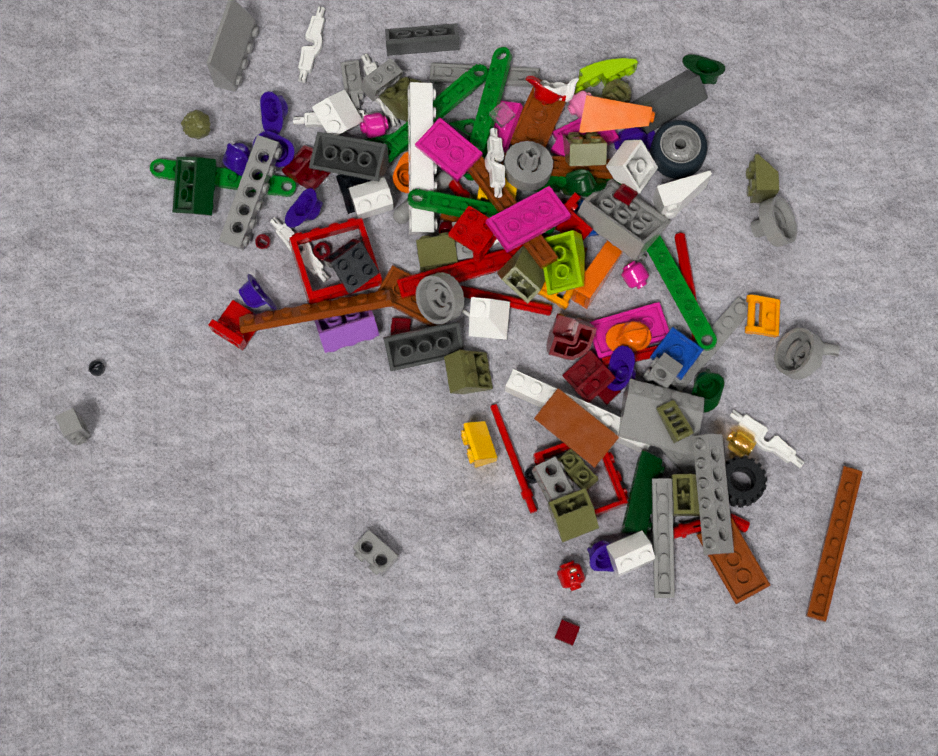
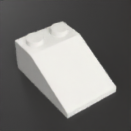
[652,170,712,219]

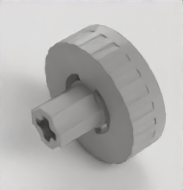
[503,141,553,191]
[751,196,797,247]
[416,272,464,324]
[774,328,824,380]

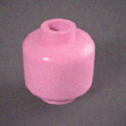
[567,91,592,118]

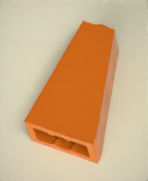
[579,95,655,133]
[571,240,623,309]

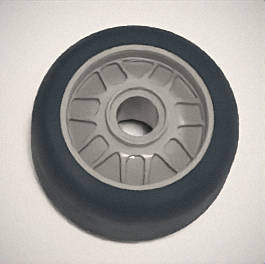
[650,120,708,179]

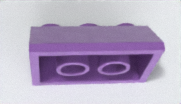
[314,310,380,353]

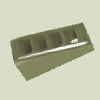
[656,400,694,443]

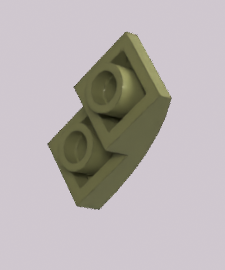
[558,449,598,490]

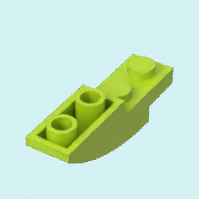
[574,58,638,94]

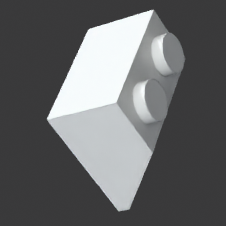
[312,90,363,136]
[606,140,658,193]
[349,177,393,219]
[606,531,655,578]

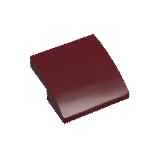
[282,145,331,190]
[562,350,616,403]

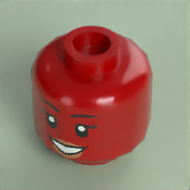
[557,560,586,591]

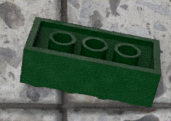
[621,450,665,535]

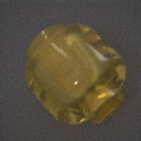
[726,428,756,457]

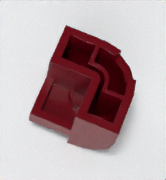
[546,313,597,360]

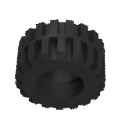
[725,455,767,508]

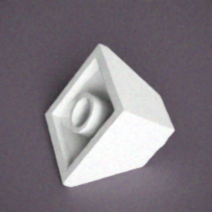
[469,297,510,340]

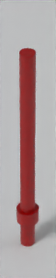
[490,404,537,514]

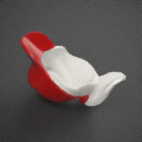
[525,76,579,105]

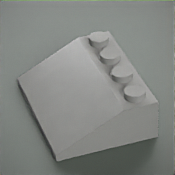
[206,0,259,92]
[577,179,671,260]
[618,379,704,456]

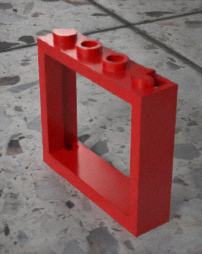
[289,218,382,304]
[533,443,629,516]

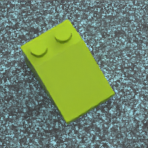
[543,230,585,295]

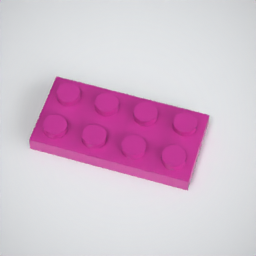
[486,186,571,252]
[589,302,669,360]

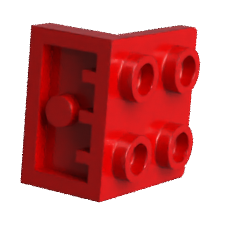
[555,192,593,240]
[448,206,497,263]
[208,300,256,351]

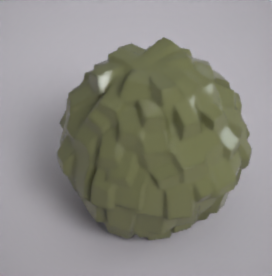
[602,79,632,103]
[181,110,211,139]

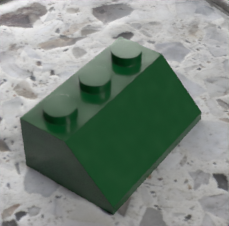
[172,157,217,216]

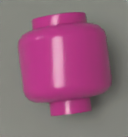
[360,112,388,138]
[621,260,649,289]

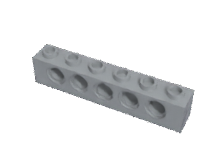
[219,135,282,251]
[692,434,734,555]

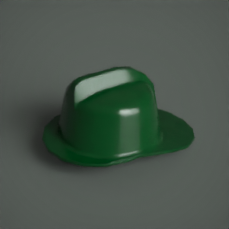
[682,54,725,85]
[562,169,607,196]
[691,369,725,413]

